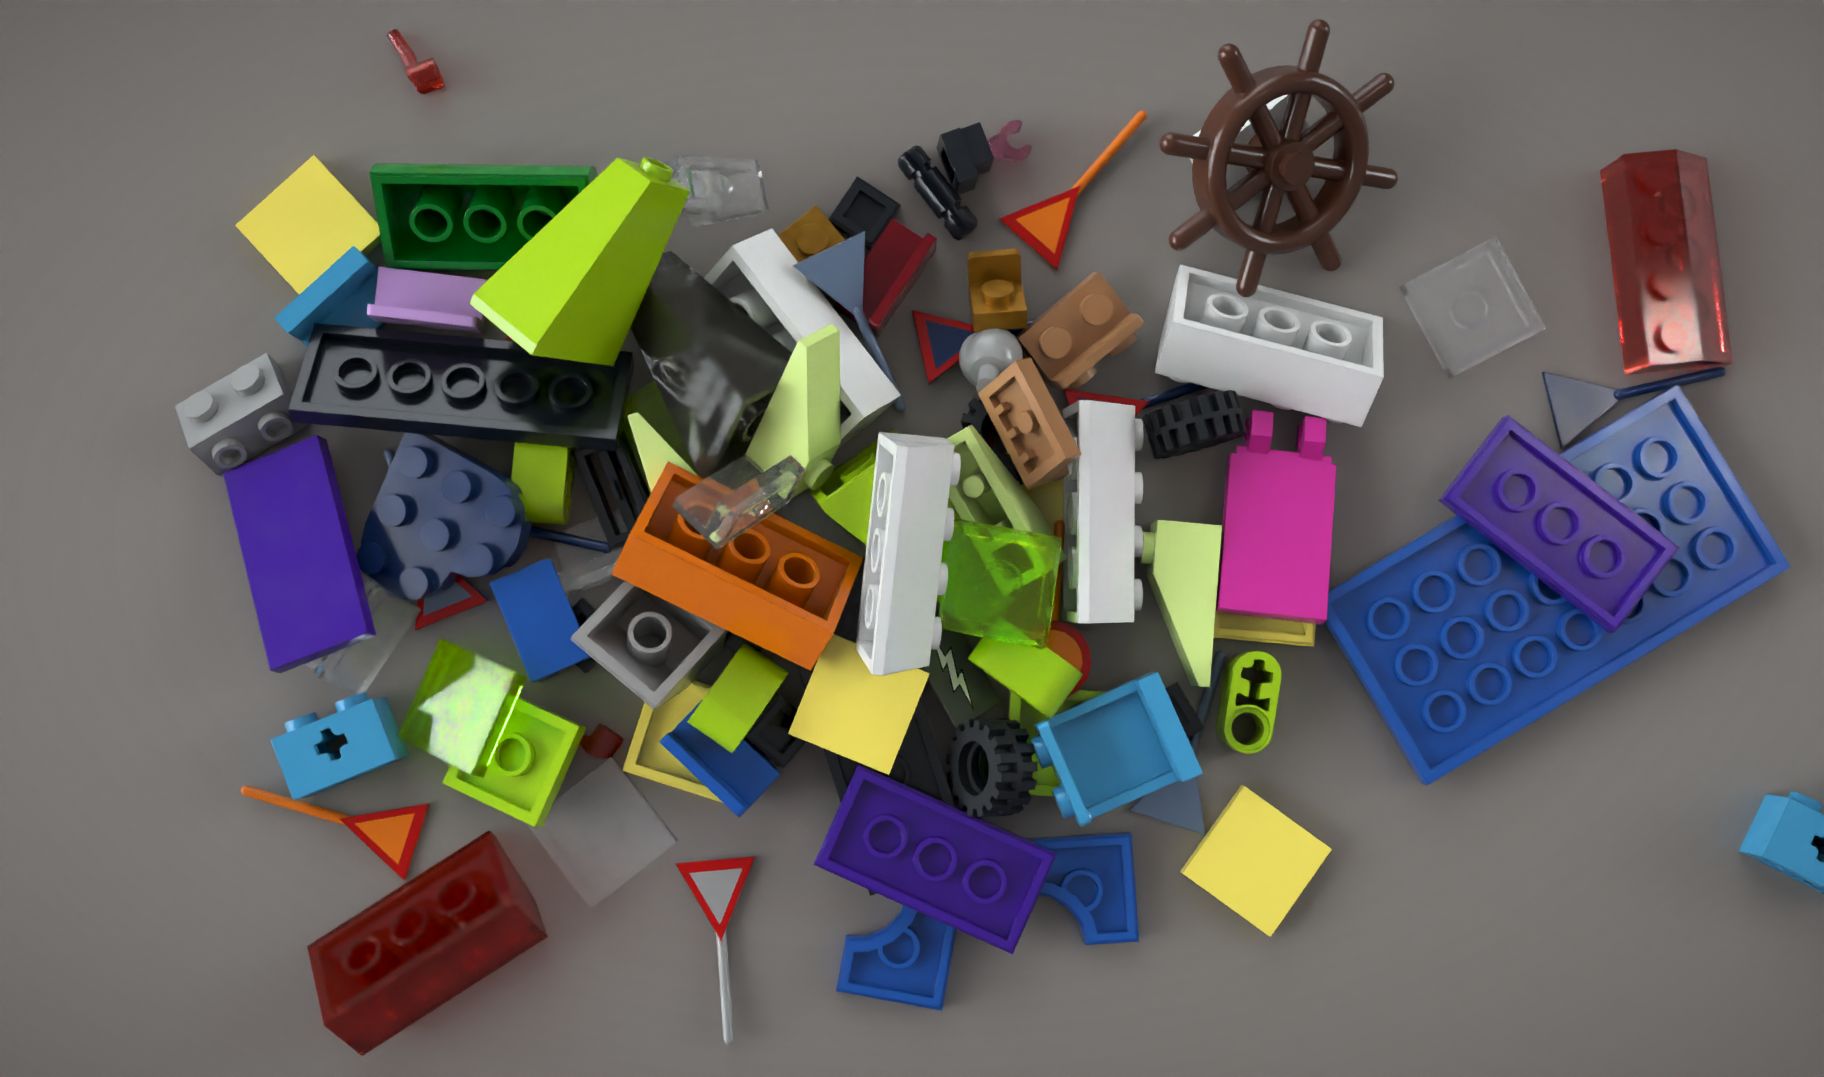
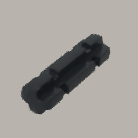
[898,145,978,240]

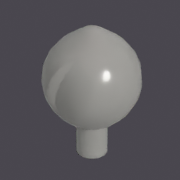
[959,328,1023,393]

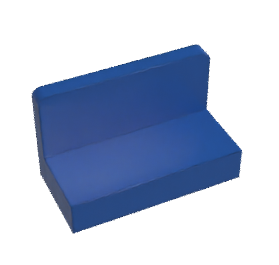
[490,559,590,683]
[659,700,781,818]

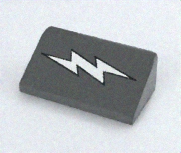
[921,610,1001,728]

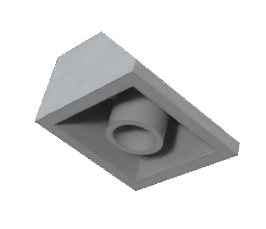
[571,581,727,710]

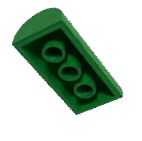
[369,163,598,270]

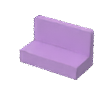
[367,267,487,334]

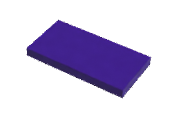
[1438,415,1680,633]
[223,435,377,673]
[813,763,1057,954]

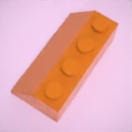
[611,462,863,671]

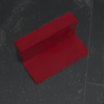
[834,218,937,337]

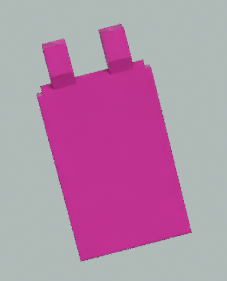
[1216,410,1337,625]

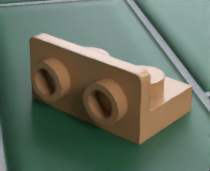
[1015,272,1145,390]
[978,357,1081,489]

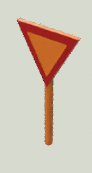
[999,110,1147,270]
[241,785,430,881]

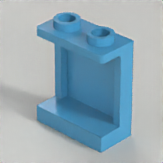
[1029,672,1203,827]

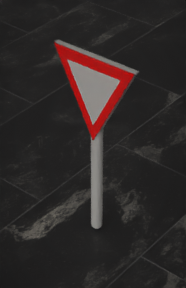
[675,856,755,1045]

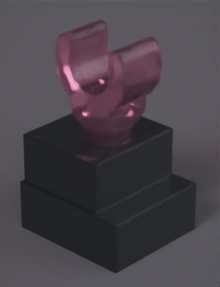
[937,120,1032,195]

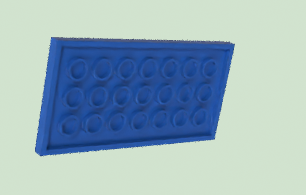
[1325,385,1791,785]

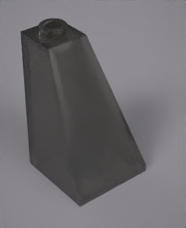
[630,251,792,481]

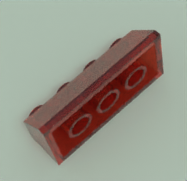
[1600,149,1733,375]
[307,830,548,1056]

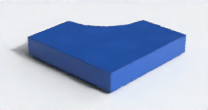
[1026,832,1139,945]
[836,905,957,1011]

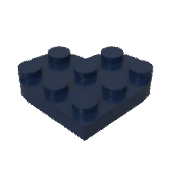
[356,432,532,600]

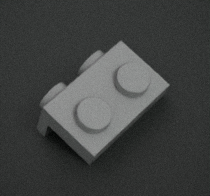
[175,353,309,476]

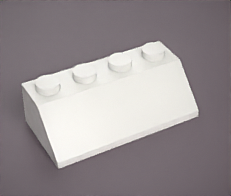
[680,228,901,449]
[1155,264,1384,427]
[1062,400,1144,623]
[855,432,961,675]

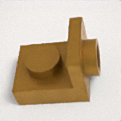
[777,205,845,288]
[967,248,1027,332]

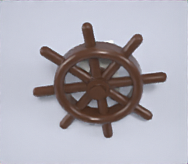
[1159,19,1398,297]

